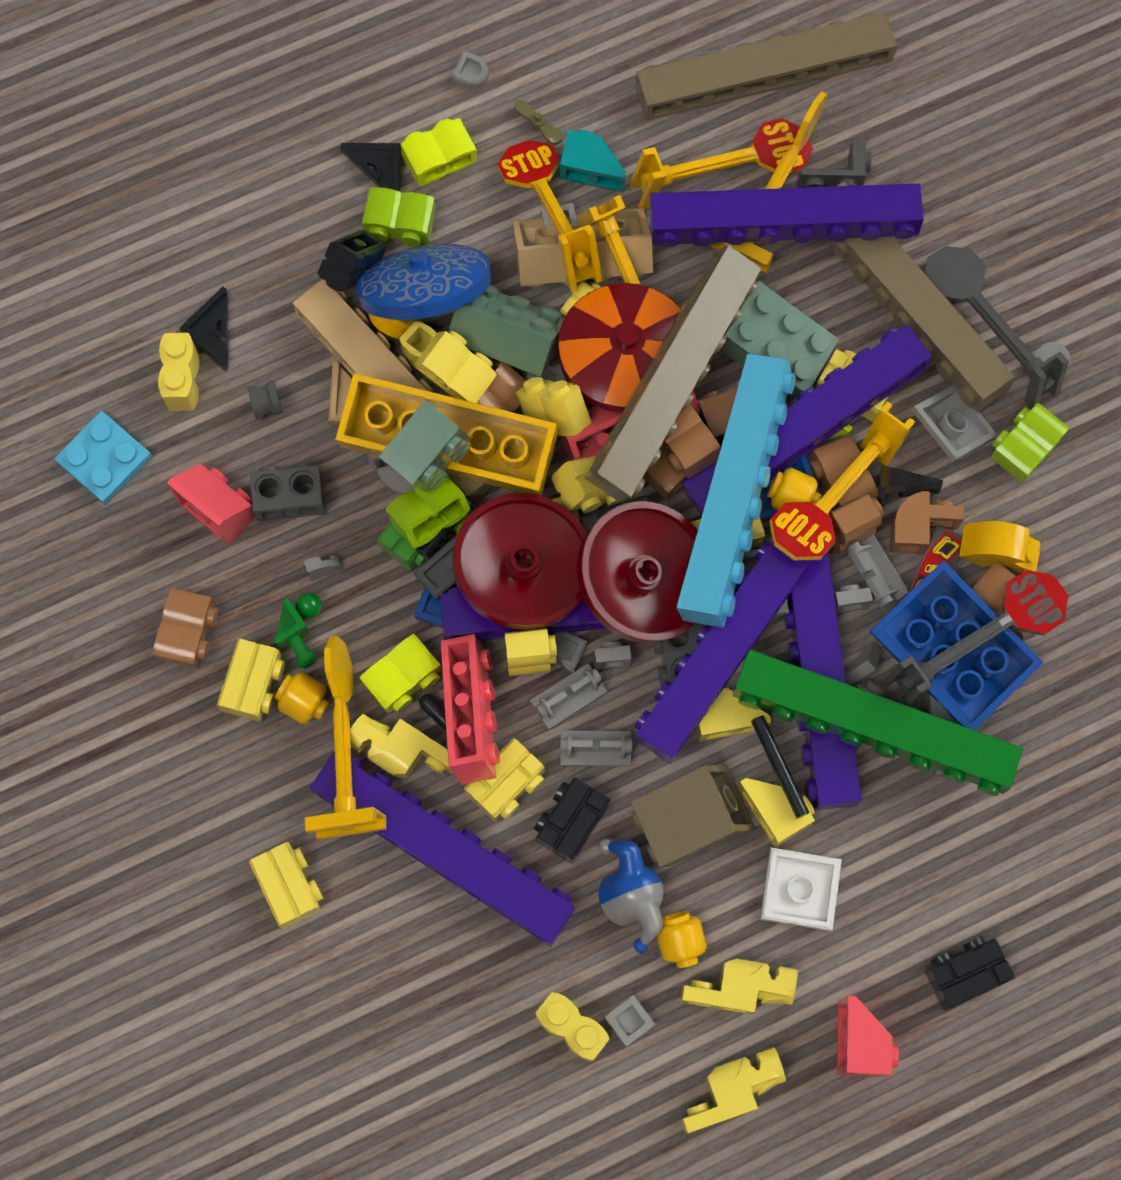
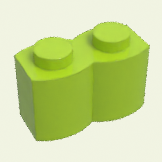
[362,187,436,247]
[991,403,1070,483]
[385,476,470,548]

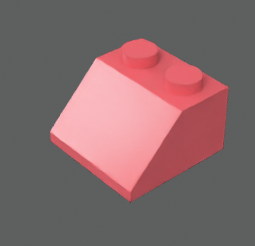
[167,463,255,545]
[837,996,899,1077]

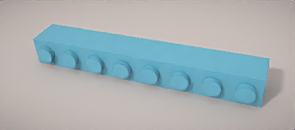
[676,354,796,628]

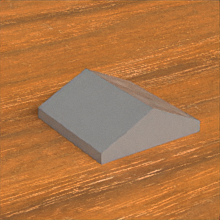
[911,385,998,462]

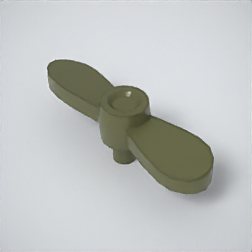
[515,100,562,145]

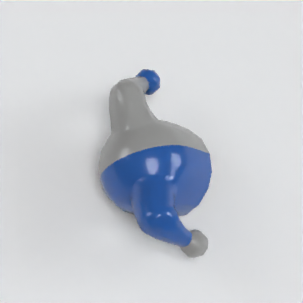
[598,839,664,953]

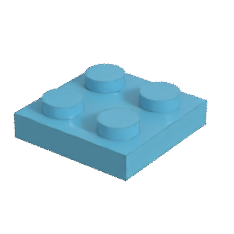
[54,410,153,506]

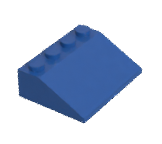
[869,560,1044,730]

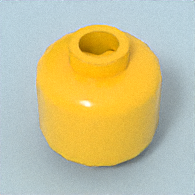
[767,468,821,510]
[275,672,330,725]
[657,911,707,968]

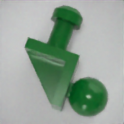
[273,592,322,669]

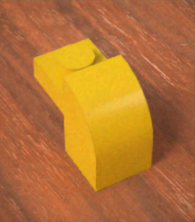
[959,521,1041,573]

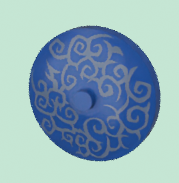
[356,244,492,320]

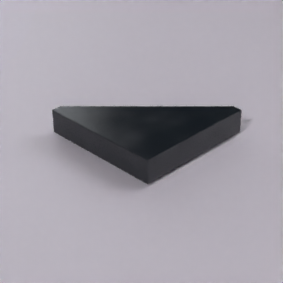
[341,143,402,192]
[179,286,228,371]
[877,465,943,500]

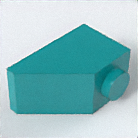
[560,130,626,193]

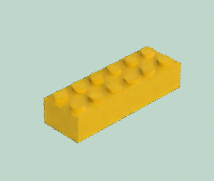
[335,373,558,496]

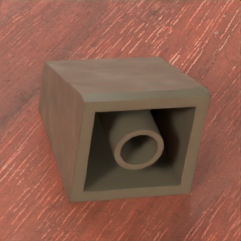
[631,765,756,868]

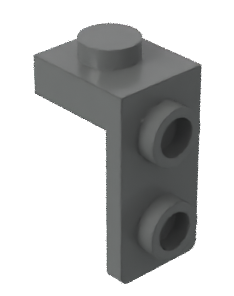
[797,140,871,188]

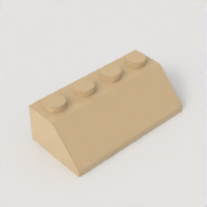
[512,208,653,288]

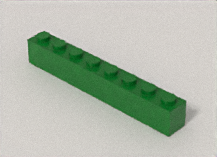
[732,649,1024,796]

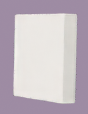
[760,848,842,932]

